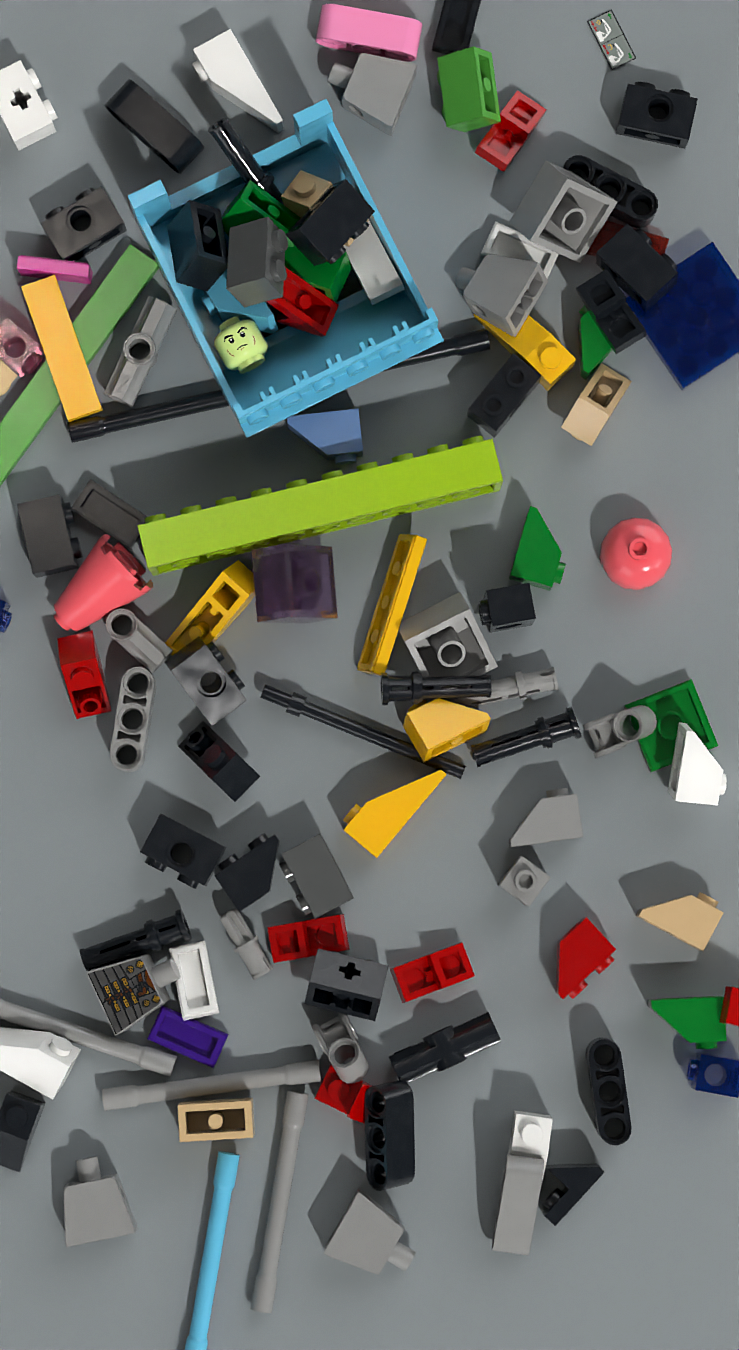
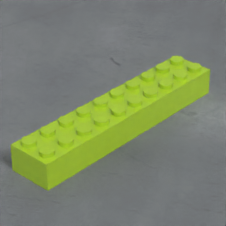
[137,436,503,576]

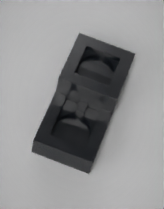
[576,269,646,354]

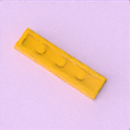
[21,275,103,422]
[357,534,427,676]

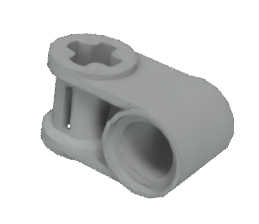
[582,705,657,759]
[311,1013,369,1083]

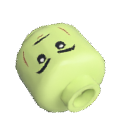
[214,317,268,374]

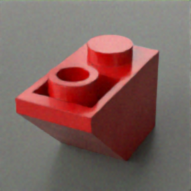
[57,630,111,719]
[556,917,616,999]

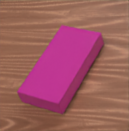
[17,255,93,284]

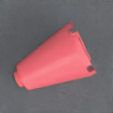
[53,534,153,632]

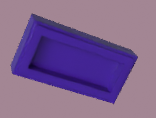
[147,1005,229,1068]

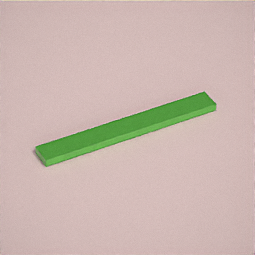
[0,244,159,487]

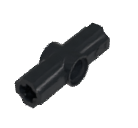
[389,1012,501,1083]

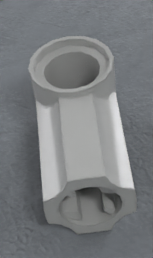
[105,608,173,674]

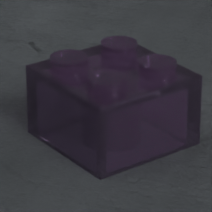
[252,544,338,624]

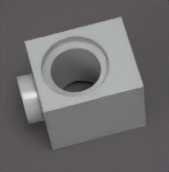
[498,856,551,907]

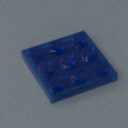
[626,242,739,390]

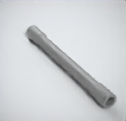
[0,997,177,1077]
[102,1059,321,1111]
[250,1091,309,1313]

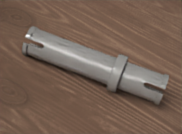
[450,667,559,707]

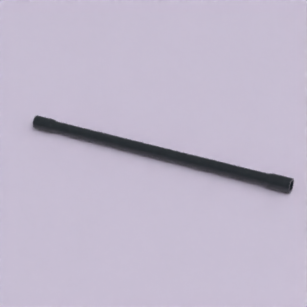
[67,328,490,443]

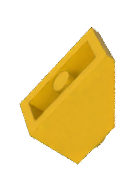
[403,698,491,762]

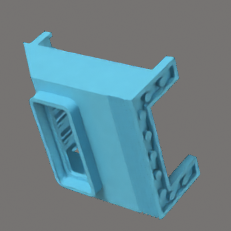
[128,99,444,438]

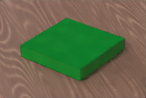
[624,679,718,773]

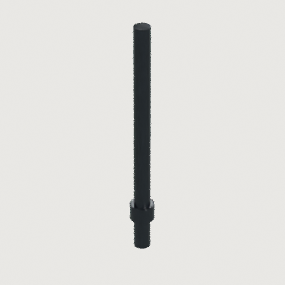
[260,685,466,779]

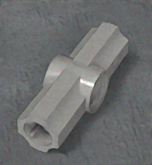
[104,296,177,407]

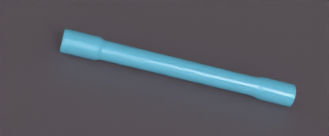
[184,1151,240,1350]

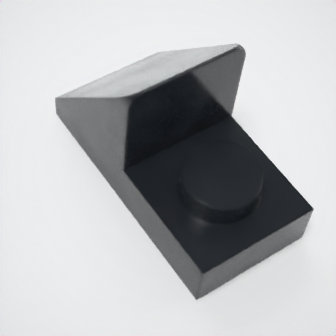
[542,1163,605,1226]

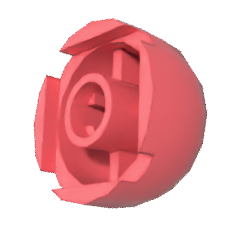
[600,518,672,590]

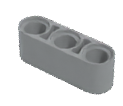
[110,667,156,772]
[492,1154,544,1256]

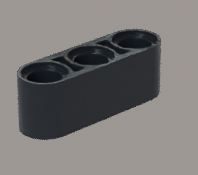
[105,79,204,174]
[563,155,658,228]
[586,1037,632,1145]
[364,1080,415,1191]

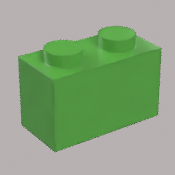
[437,46,501,132]

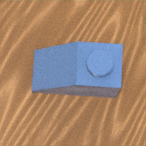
[287,408,363,465]

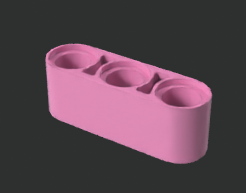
[315,4,423,61]

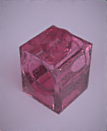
[0,318,44,378]

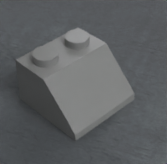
[509,160,617,263]
[399,592,498,699]

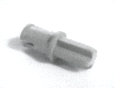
[220,908,273,980]

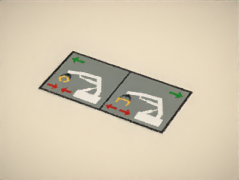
[587,9,636,70]

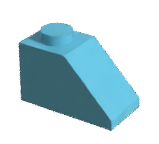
[200,269,278,334]

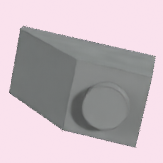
[509,788,583,848]

